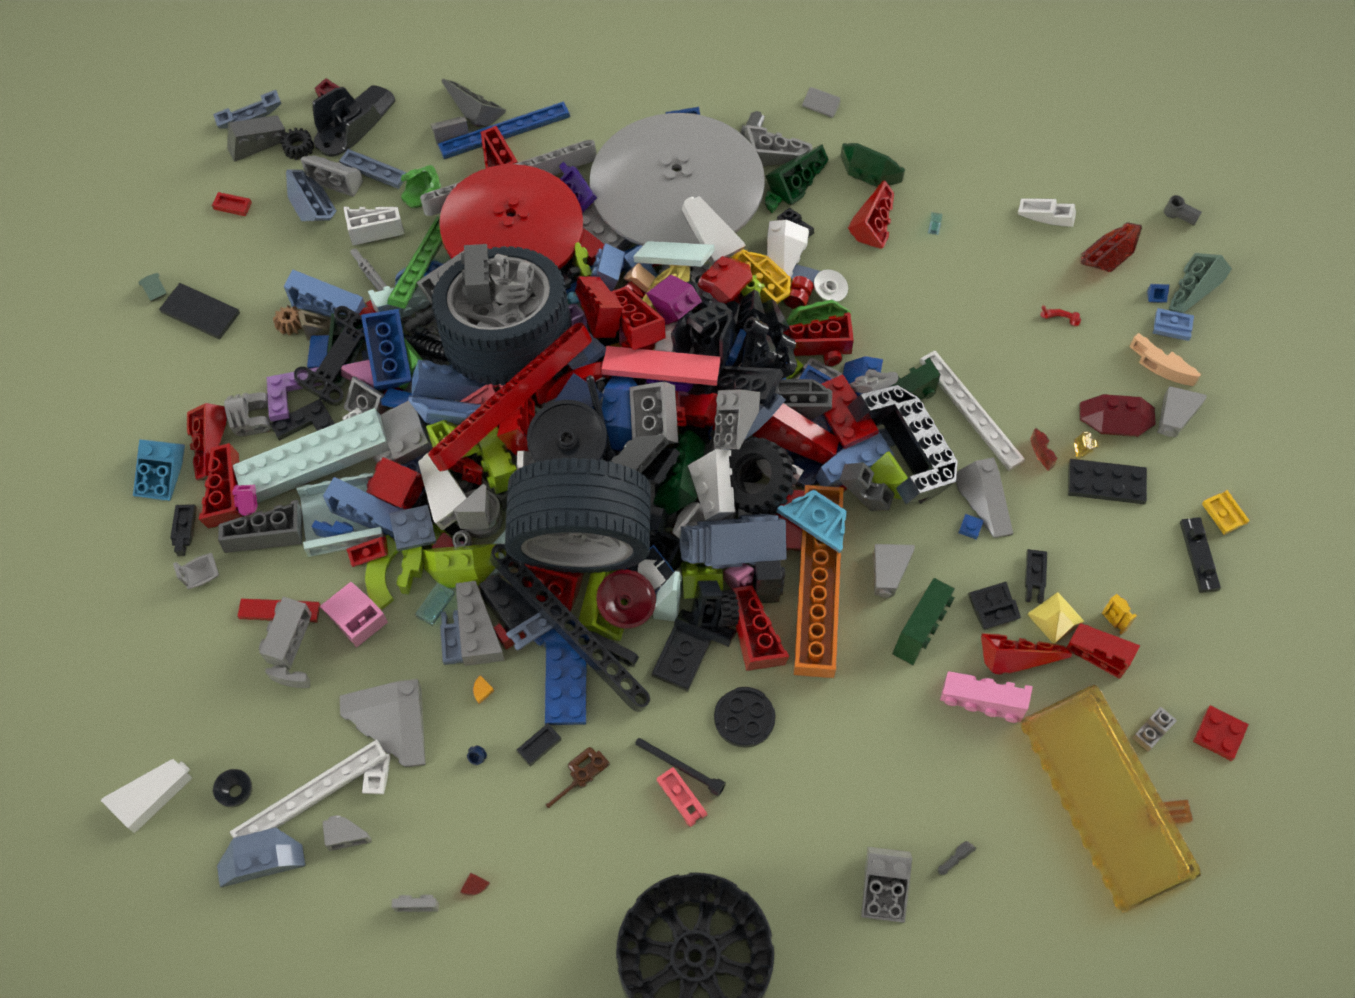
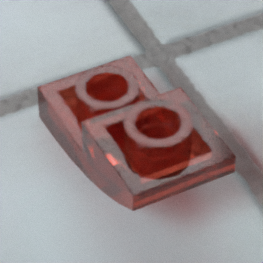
[1030,428,1057,471]

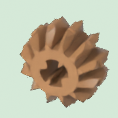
[273,305,303,336]

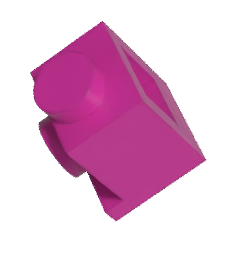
[232,484,258,516]

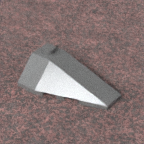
[744,125,813,166]
[956,457,1013,538]

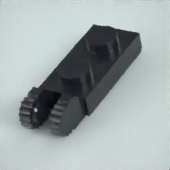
[1025,549,1047,604]

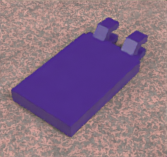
[559,161,597,213]

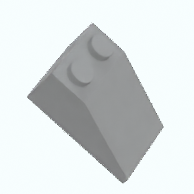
[381,401,433,465]

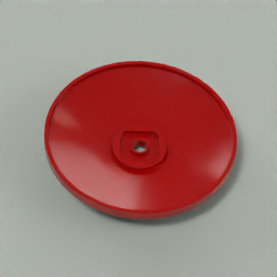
[440,164,583,269]

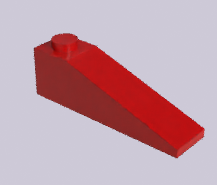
[848,180,894,249]
[187,403,227,480]

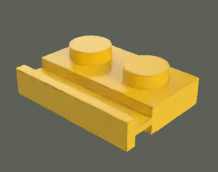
[1202,490,1250,535]
[1102,594,1137,635]

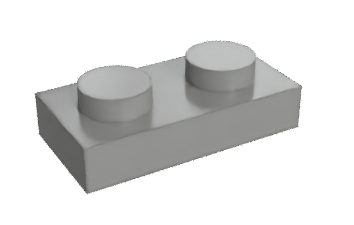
[392,895,439,912]

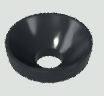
[213,769,252,807]

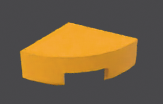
[473,675,494,704]

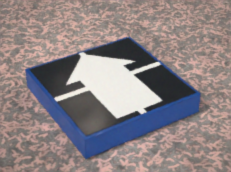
[624,545,675,594]

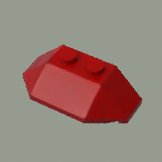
[695,256,753,309]

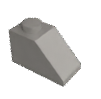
[323,815,372,851]

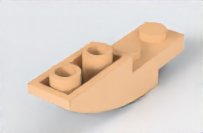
[1129,333,1201,386]

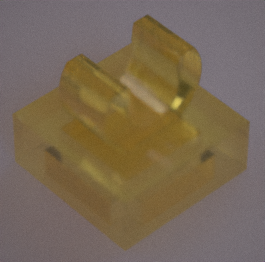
[1074,431,1099,457]

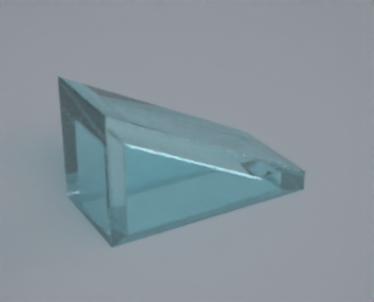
[928,212,942,235]

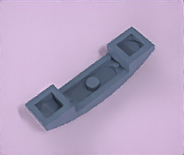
[213,90,282,128]

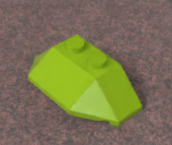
[422,543,500,588]

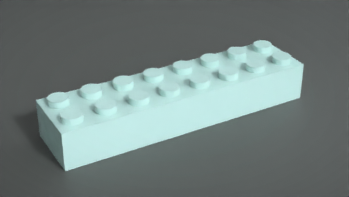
[233,408,390,503]

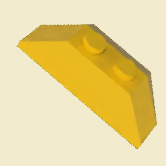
[730,249,791,304]

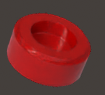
[823,351,842,366]

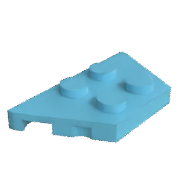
[777,490,847,553]

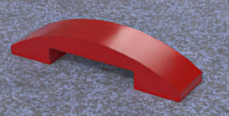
[544,362,603,403]

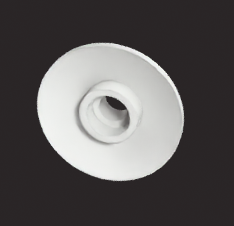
[814,270,848,302]

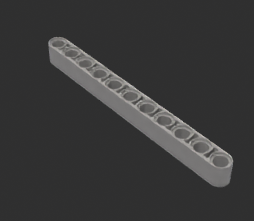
[420,140,597,216]

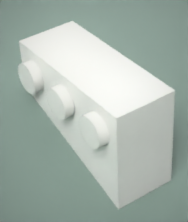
[688,449,735,520]

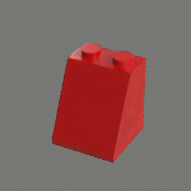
[366,457,425,510]

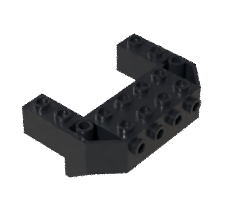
[847,385,958,504]

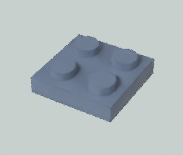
[389,505,436,552]

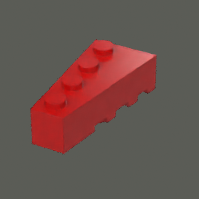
[575,276,623,338]
[784,312,854,356]
[732,586,789,671]

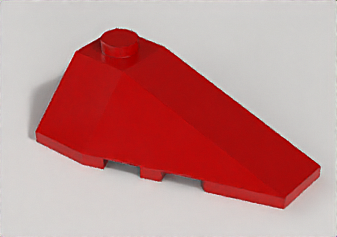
[981,633,1072,675]

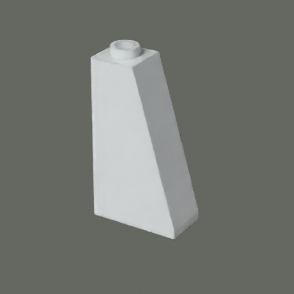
[681,196,746,266]
[418,453,467,530]
[101,759,192,833]

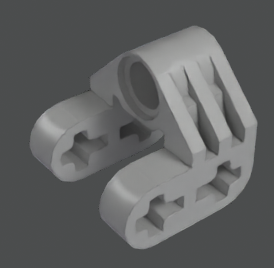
[490,254,534,303]
[224,392,270,436]

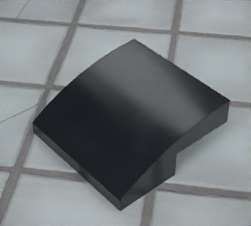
[968,581,1021,630]

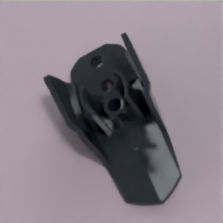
[312,85,395,157]
[671,301,740,386]

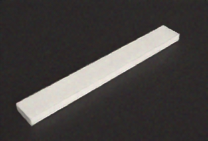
[920,351,1025,471]
[230,739,388,838]

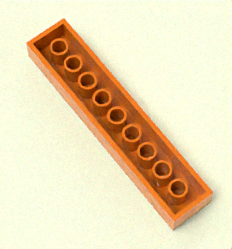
[794,485,844,678]

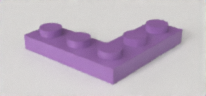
[267,367,323,422]

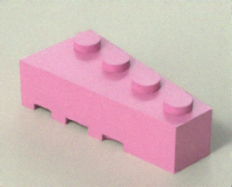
[940,671,1033,723]

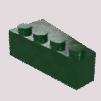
[653,429,706,515]

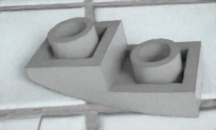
[265,665,310,688]
[1132,706,1177,752]

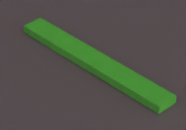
[387,216,443,309]

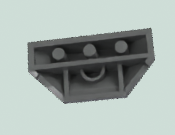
[759,379,832,419]
[610,435,669,473]

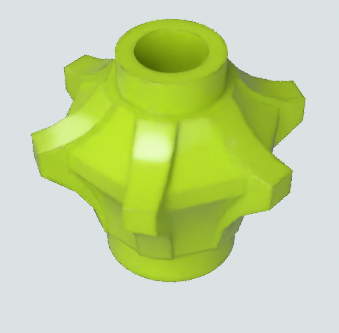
[740,275,765,298]

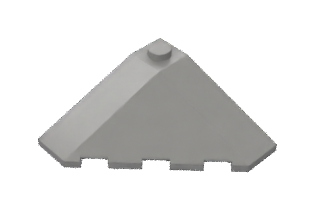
[340,679,426,767]

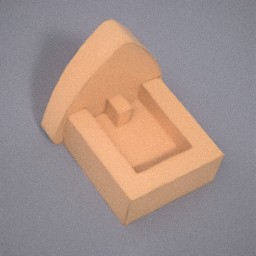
[624,263,655,292]

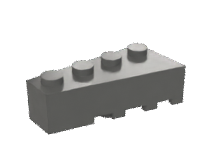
[218,499,303,553]

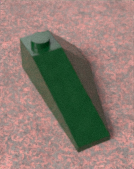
[765,144,829,205]

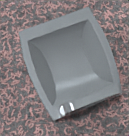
[173,553,219,589]

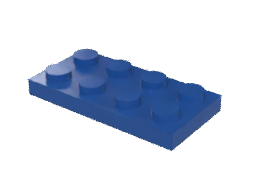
[545,645,587,725]

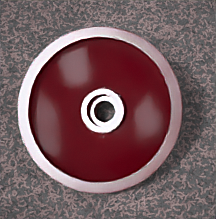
[596,570,656,629]

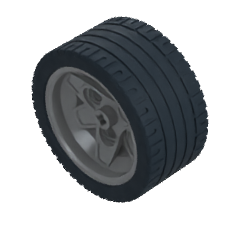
[432,246,572,385]
[505,458,651,573]

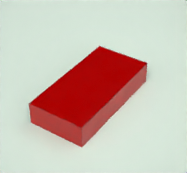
[212,192,252,217]

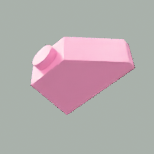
[341,360,374,388]

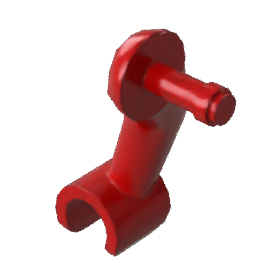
[1040,305,1081,326]

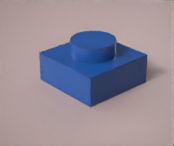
[958,514,984,540]

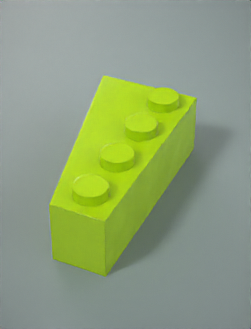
[476,427,517,494]

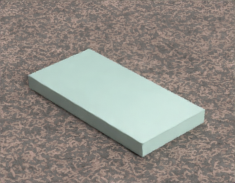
[633,241,715,267]

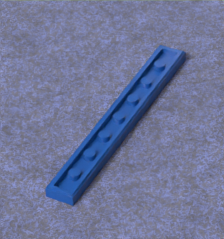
[438,101,570,159]

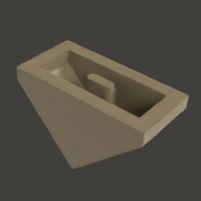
[298,310,331,341]

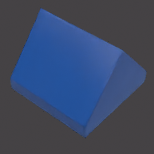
[1147,284,1170,302]

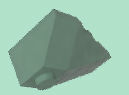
[1169,253,1232,313]

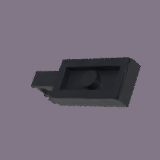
[170,504,197,556]

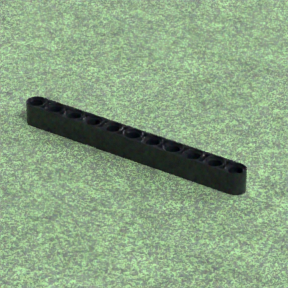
[490,544,650,712]

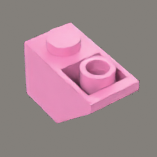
[723,563,754,589]

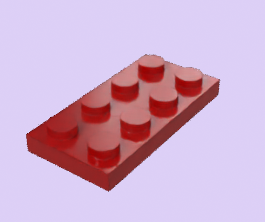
[822,374,879,449]

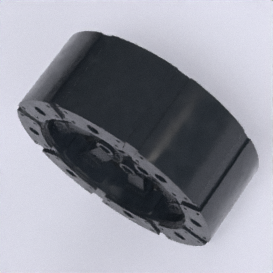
[616,872,775,998]

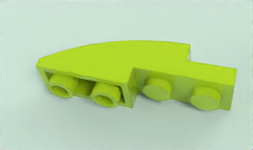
[397,546,424,595]

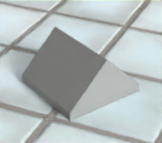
[430,116,469,145]
[344,376,389,415]
[454,484,491,529]

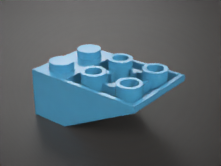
[133,439,185,501]

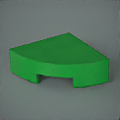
[765,190,782,213]

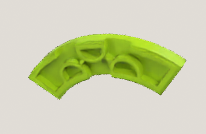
[365,535,399,611]

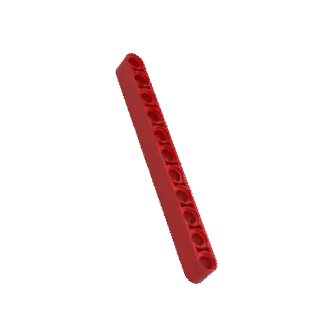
[428,323,592,472]

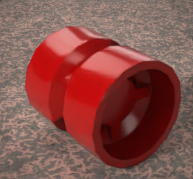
[784,276,814,309]

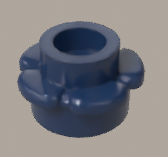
[467,745,487,765]

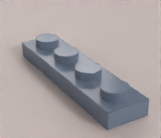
[339,149,407,189]

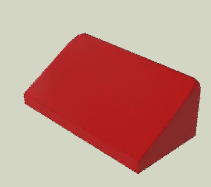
[346,536,388,567]

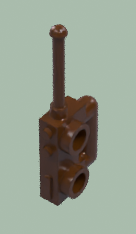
[546,747,610,808]

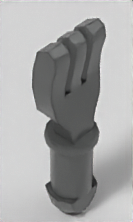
[938,841,976,875]

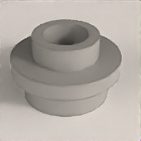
[452,530,472,547]

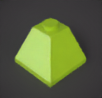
[870,451,908,500]

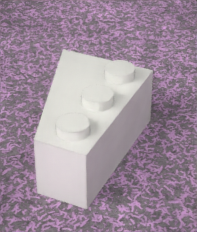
[344,207,404,245]

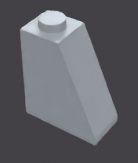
[1157,386,1207,437]
[873,544,915,598]

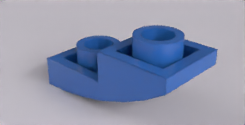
[311,520,355,538]

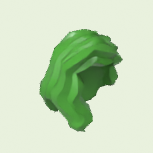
[401,165,441,208]

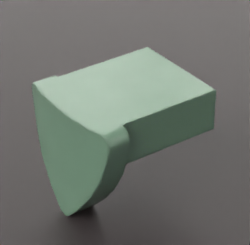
[138,273,167,301]

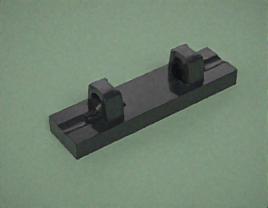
[1180,517,1221,593]

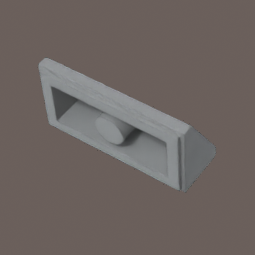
[802,87,840,118]

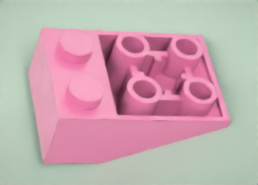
[320,582,388,648]

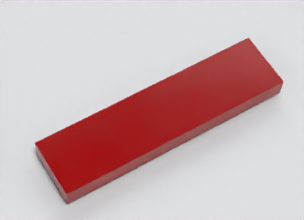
[237,598,320,623]

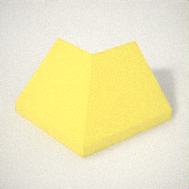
[1027,592,1085,644]

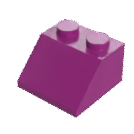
[646,274,702,325]

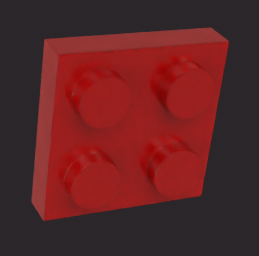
[1193,705,1249,761]

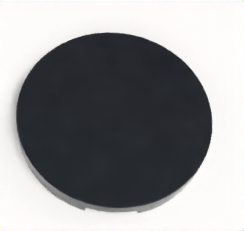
[714,687,776,748]

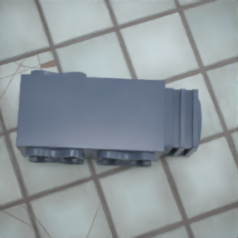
[680,513,786,569]

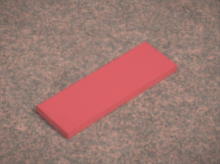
[601,346,721,386]

